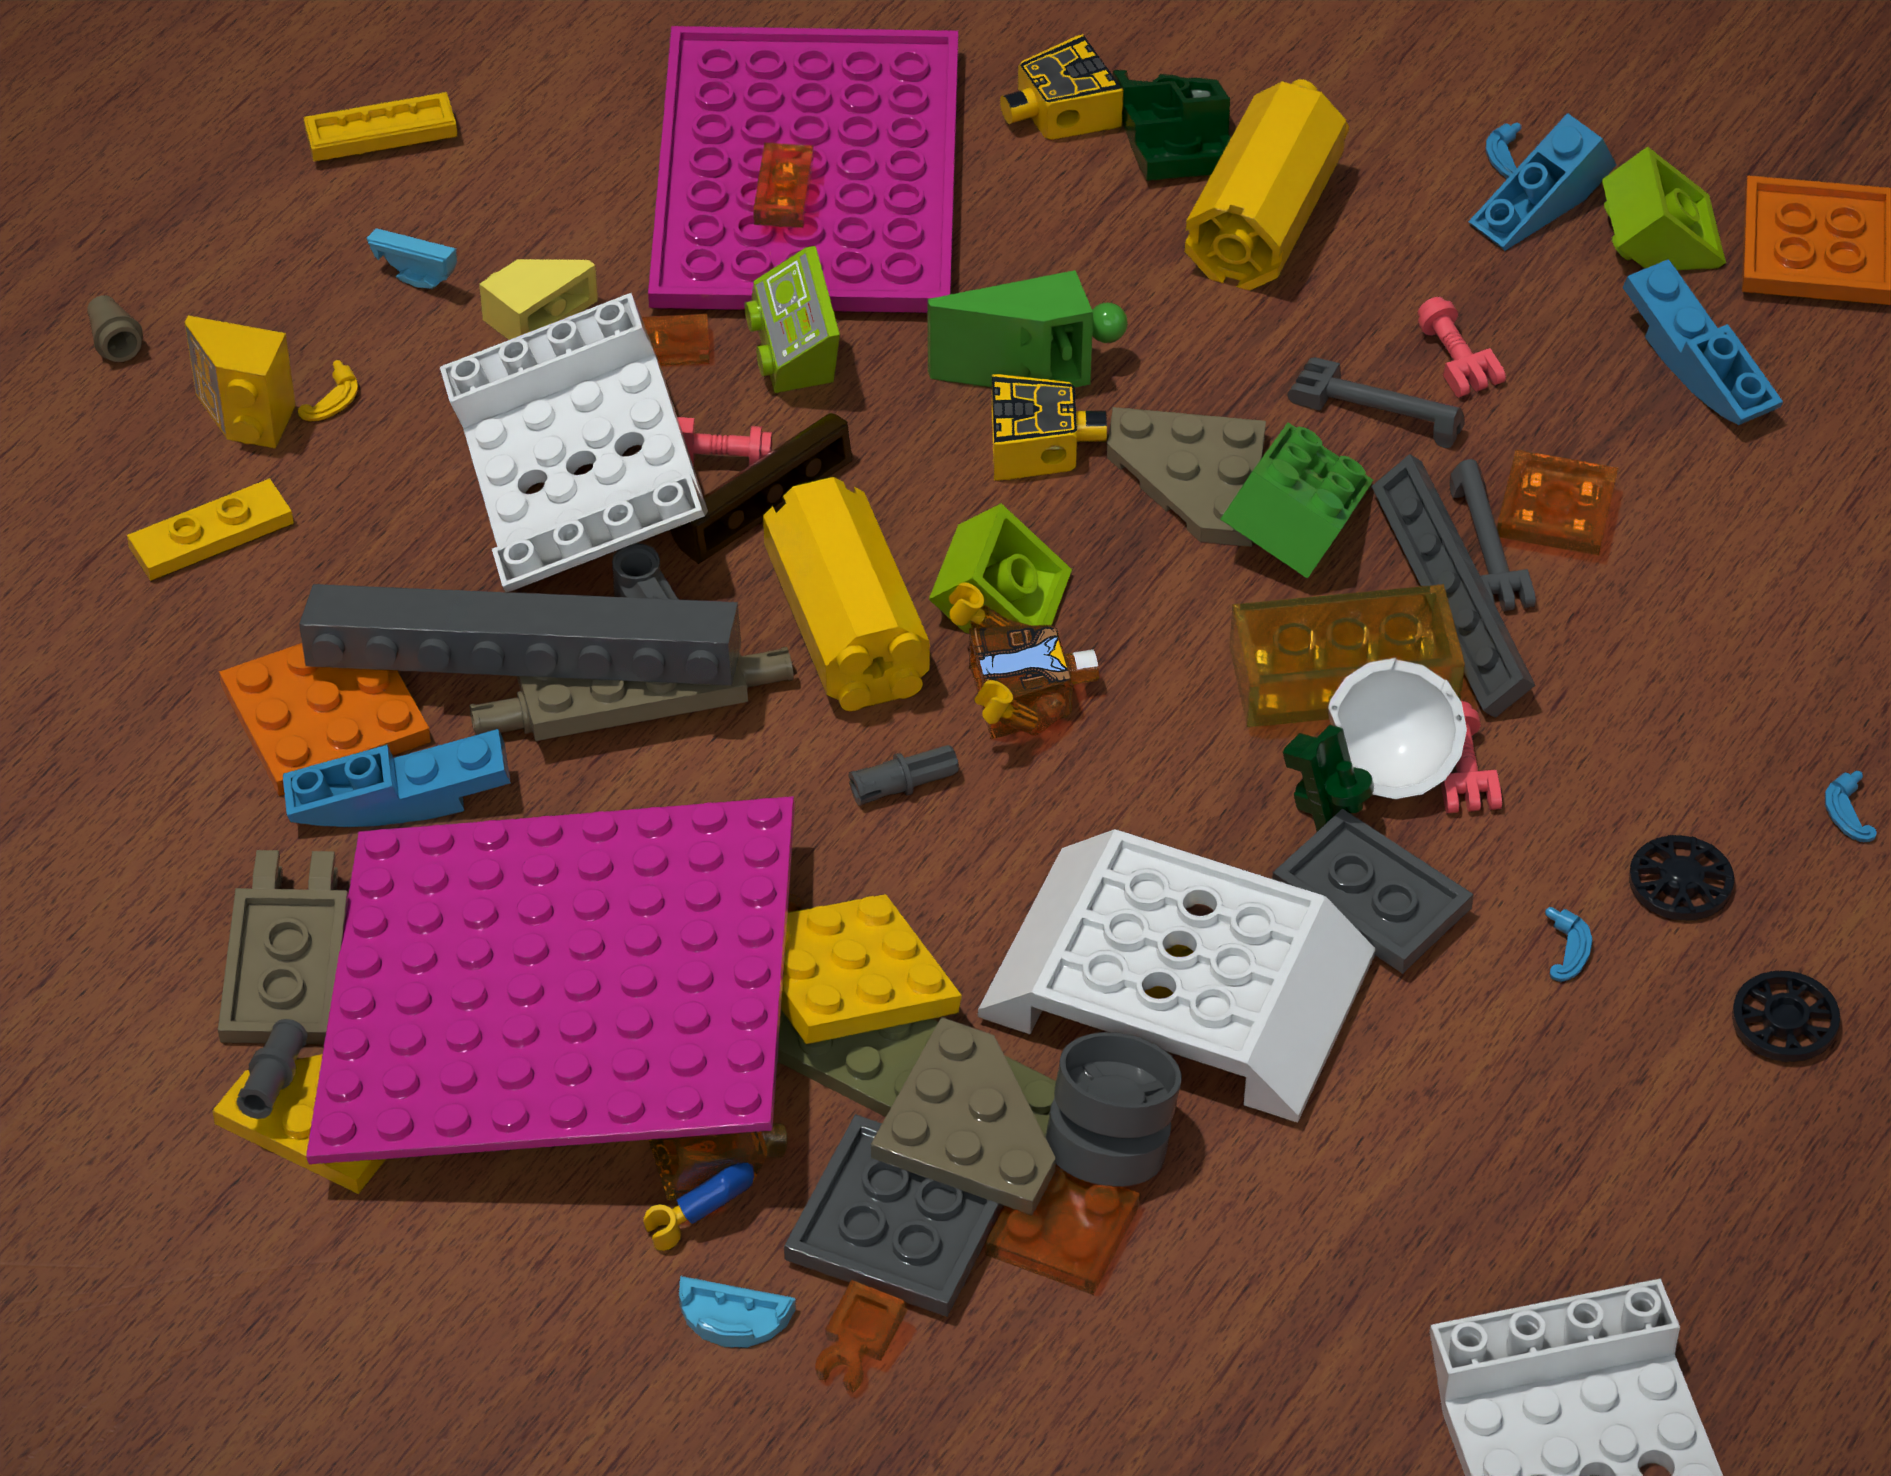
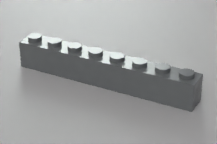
[299,584,741,685]

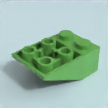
[1220,422,1373,579]

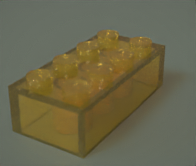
[1229,584,1465,727]

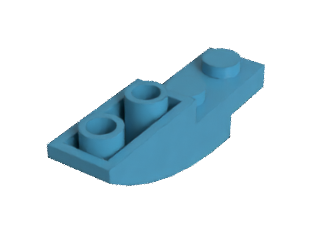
[1623,259,1783,425]
[283,729,511,827]

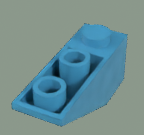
[1468,113,1617,251]

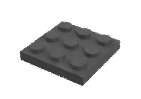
[784,1114,1004,1317]

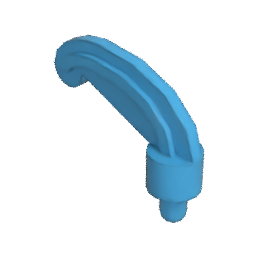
[1486,123,1522,179]
[1825,770,1877,842]
[1545,907,1592,982]

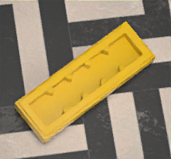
[303,92,457,162]
[127,478,294,581]

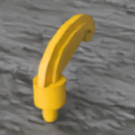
[298,360,358,421]

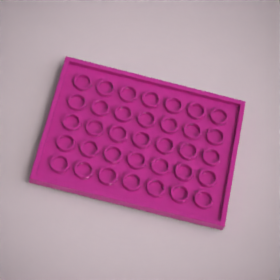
[648,26,958,313]

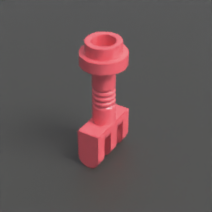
[1418,297,1506,398]
[677,417,773,467]
[1441,701,1502,813]

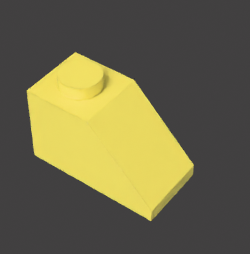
[479,259,598,340]

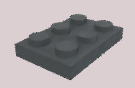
[1272,809,1474,974]

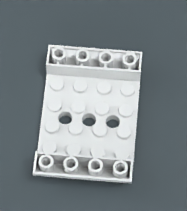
[440,293,708,592]
[978,829,1375,1123]
[1430,1279,1723,1476]

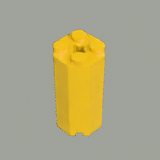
[1185,79,1349,291]
[763,477,930,711]

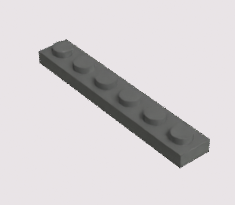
[1372,454,1535,718]

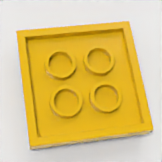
[781,894,962,1044]

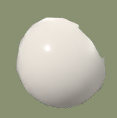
[1328,658,1467,799]

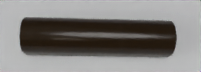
[670,413,852,564]

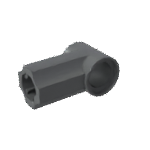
[612,543,678,600]

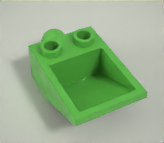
[928,270,1128,388]

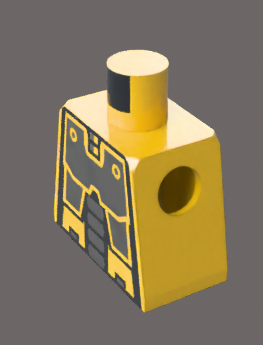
[1000,34,1123,140]
[991,374,1107,481]

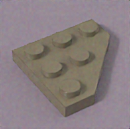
[1107,407,1266,547]
[871,1017,1056,1215]

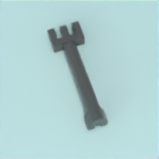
[1287,357,1465,448]
[1449,459,1536,611]

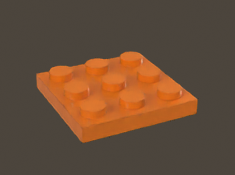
[1742,175,1891,305]
[219,643,431,796]

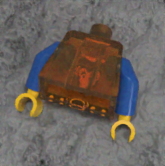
[644,1123,788,1251]

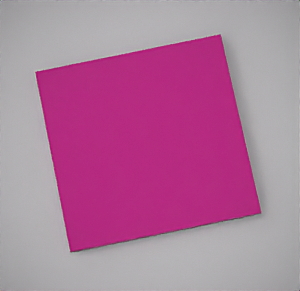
[306,796,795,1164]

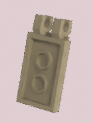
[218,850,349,1044]

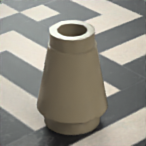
[87,295,143,362]

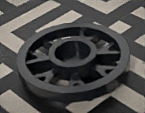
[1629,835,1734,921]
[1732,971,1840,1062]

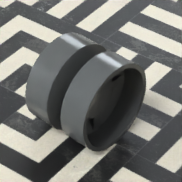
[1045,1032,1181,1186]

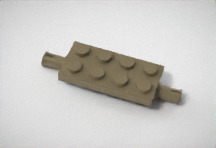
[470,647,794,741]

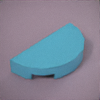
[366,228,457,289]
[679,1276,796,1348]

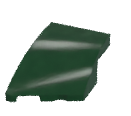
[1113,70,1231,181]

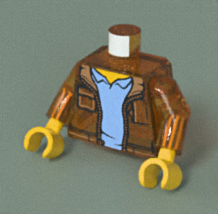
[949,582,1099,739]

